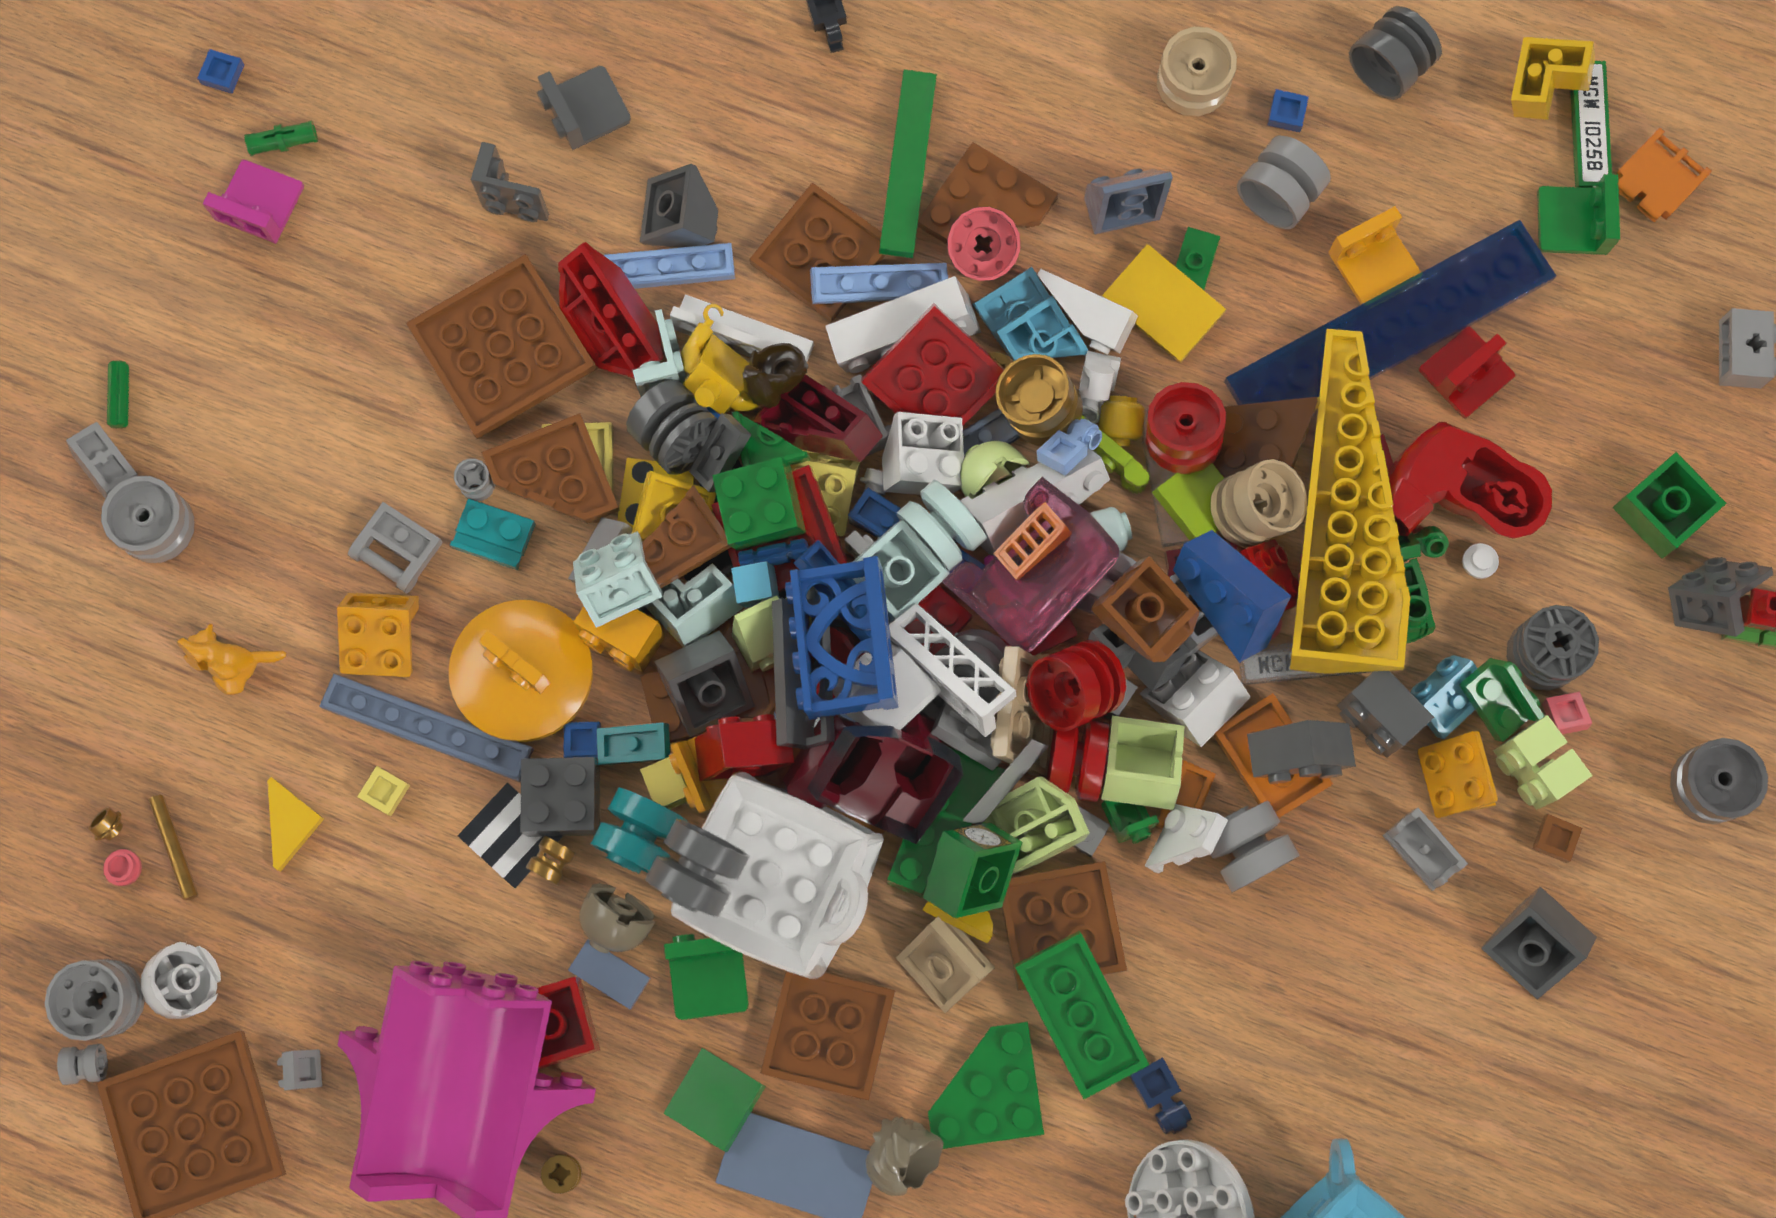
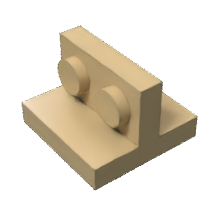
[896,917,995,1013]

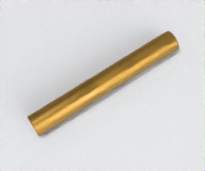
[149,795,198,901]

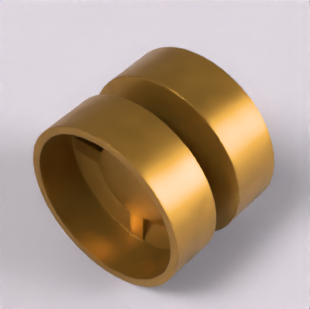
[996,354,1083,446]

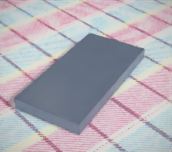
[715,1113,872,1218]

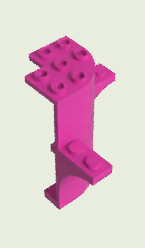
[337,961,596,1218]

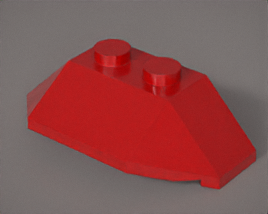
[558,242,663,379]

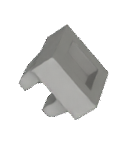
[277,1049,322,1091]

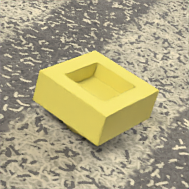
[357,766,410,816]

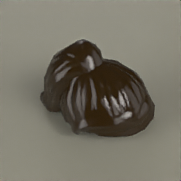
[742,343,809,409]

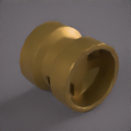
[526,835,576,885]

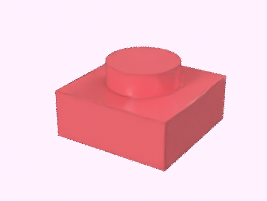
[1542,691,1592,734]

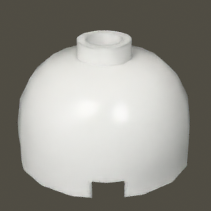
[141,942,221,1019]

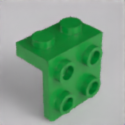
[664,934,749,1020]

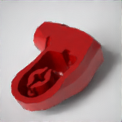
[1388,422,1552,539]

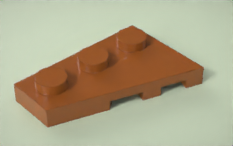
[642,485,731,589]

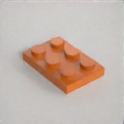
[1213,693,1333,818]

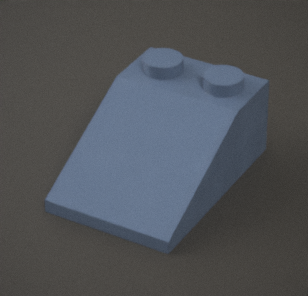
[1084,169,1173,235]

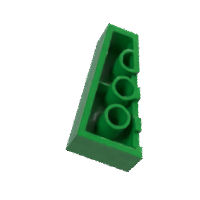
[887,746,1006,898]

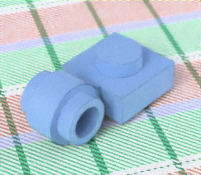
[1036,419,1102,475]

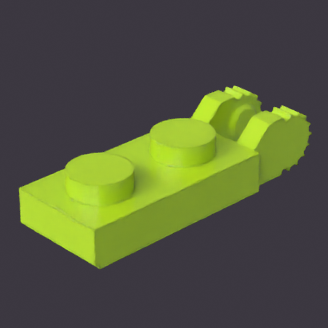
[1081,415,1150,494]

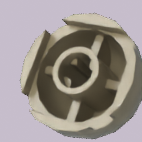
[580,883,655,953]

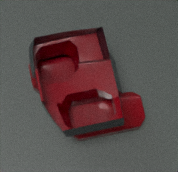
[783,713,963,844]

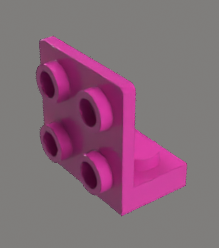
[202,159,304,244]

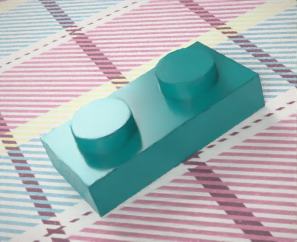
[597,722,670,765]

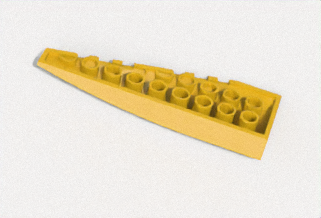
[1290,329,1410,674]

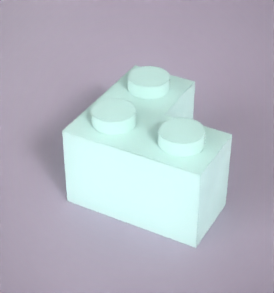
[645,563,743,647]

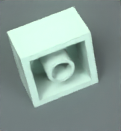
[853,519,950,624]

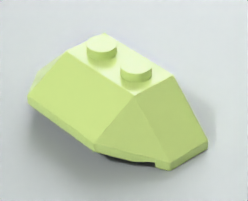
[982,776,1090,875]

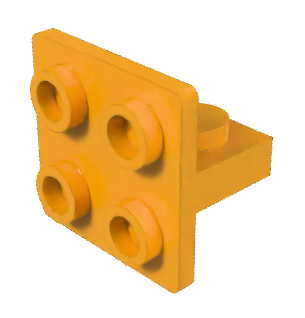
[1418,731,1498,818]

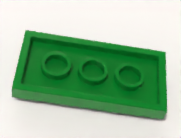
[1014,931,1150,1099]

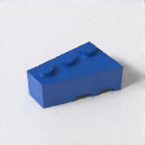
[1173,530,1291,663]

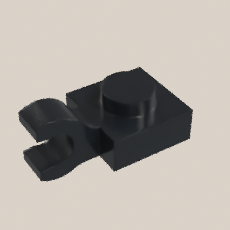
[806,0,847,53]

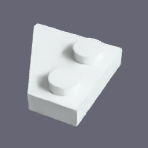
[1145,804,1228,873]

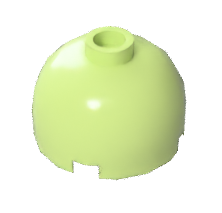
[960,441,1030,499]

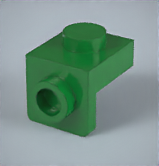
[1101,800,1160,844]

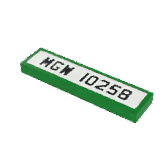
[1570,61,1612,188]

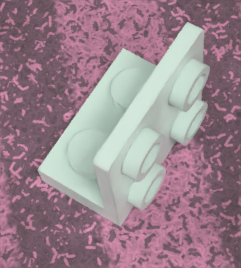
[633,309,686,397]
[573,532,663,628]

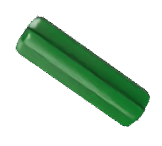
[107,361,129,429]

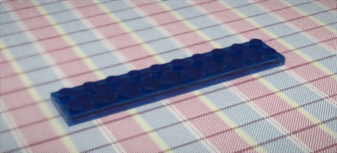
[1224,220,1557,405]

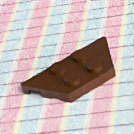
[1212,397,1320,478]

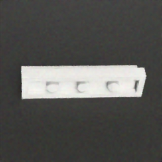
[670,294,814,361]
[889,603,1016,737]

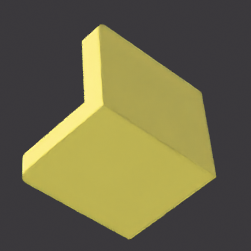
[640,757,687,810]

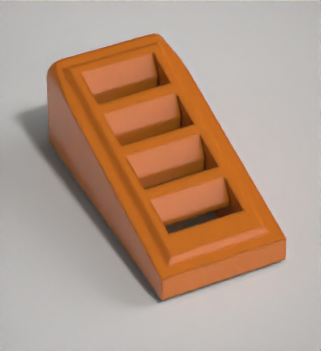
[993,502,1072,581]

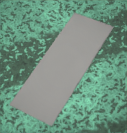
[963,739,1048,825]

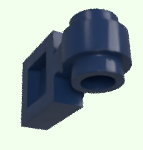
[1129,1057,1192,1134]

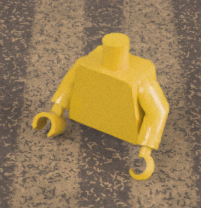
[681,304,759,414]

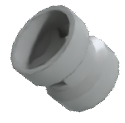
[454,458,495,501]
[57,1044,108,1085]

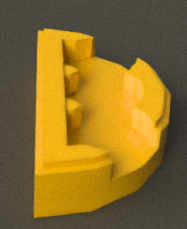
[922,901,993,943]

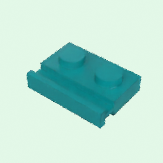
[450,499,536,571]

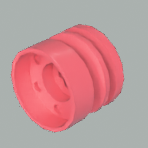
[947,207,1021,281]

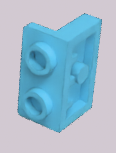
[1411,655,1478,739]

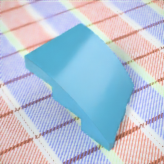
[973,267,1089,361]

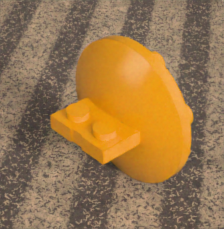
[449,600,593,742]

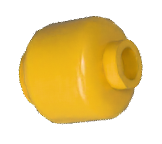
[1098,396,1145,447]

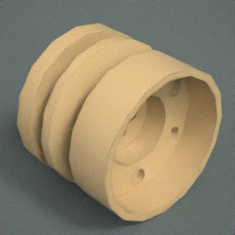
[1211,459,1307,547]

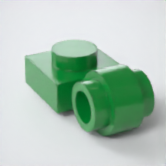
[1398,526,1449,562]

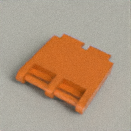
[1616,128,1712,222]

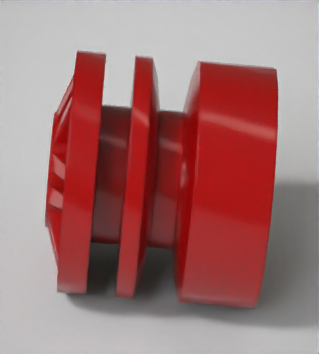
[1027,640,1126,732]

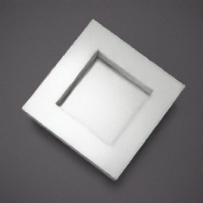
[845,530,874,559]

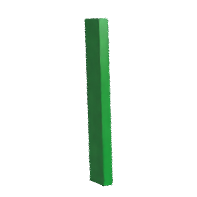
[879,69,937,259]

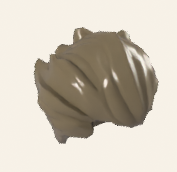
[865,1117,944,1196]

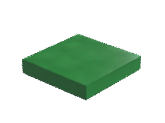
[664,1048,766,1152]

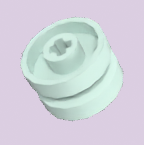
[897,480,987,572]

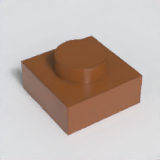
[1532,814,1582,863]

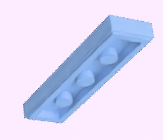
[604,243,735,289]
[810,263,948,304]

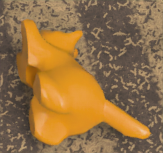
[177,623,287,695]

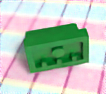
[1537,174,1620,255]

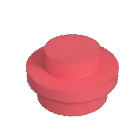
[103,849,142,886]

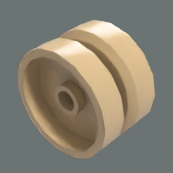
[1157,27,1237,116]

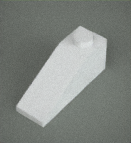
[1037,269,1138,355]

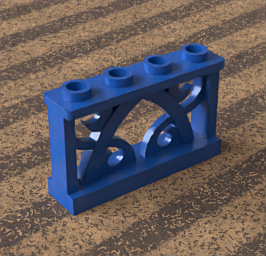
[785,556,899,720]

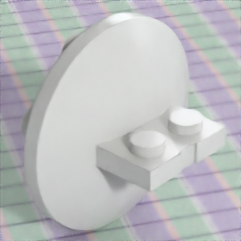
[1125,1140,1254,1218]

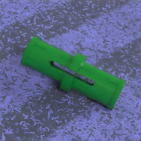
[244,120,318,156]

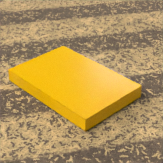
[1102,244,1226,363]

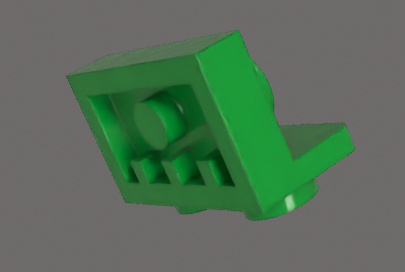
[1459,658,1545,742]

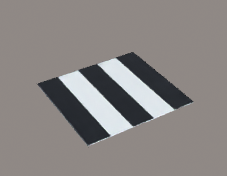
[458,782,563,888]

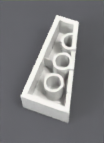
[825,276,981,373]
[960,449,1110,558]

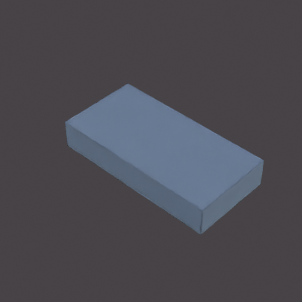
[568,939,651,1010]

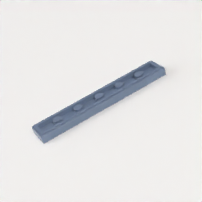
[319,674,534,782]

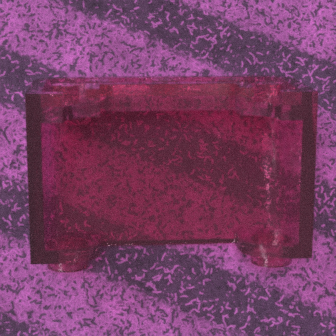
[942,477,1119,652]

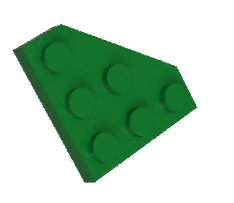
[928,1022,1044,1149]

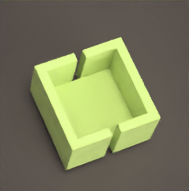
[1101,715,1185,810]
[1493,715,1593,810]

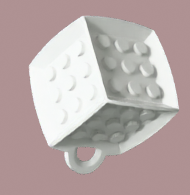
[671,772,884,979]

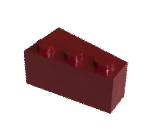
[753,374,883,462]

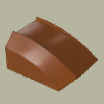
[1091,556,1199,662]

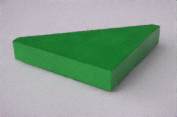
[732,411,810,467]

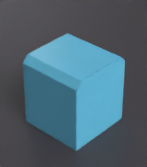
[731,561,780,608]

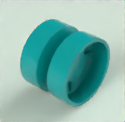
[590,787,687,874]

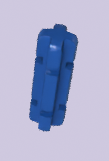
[738,539,809,566]

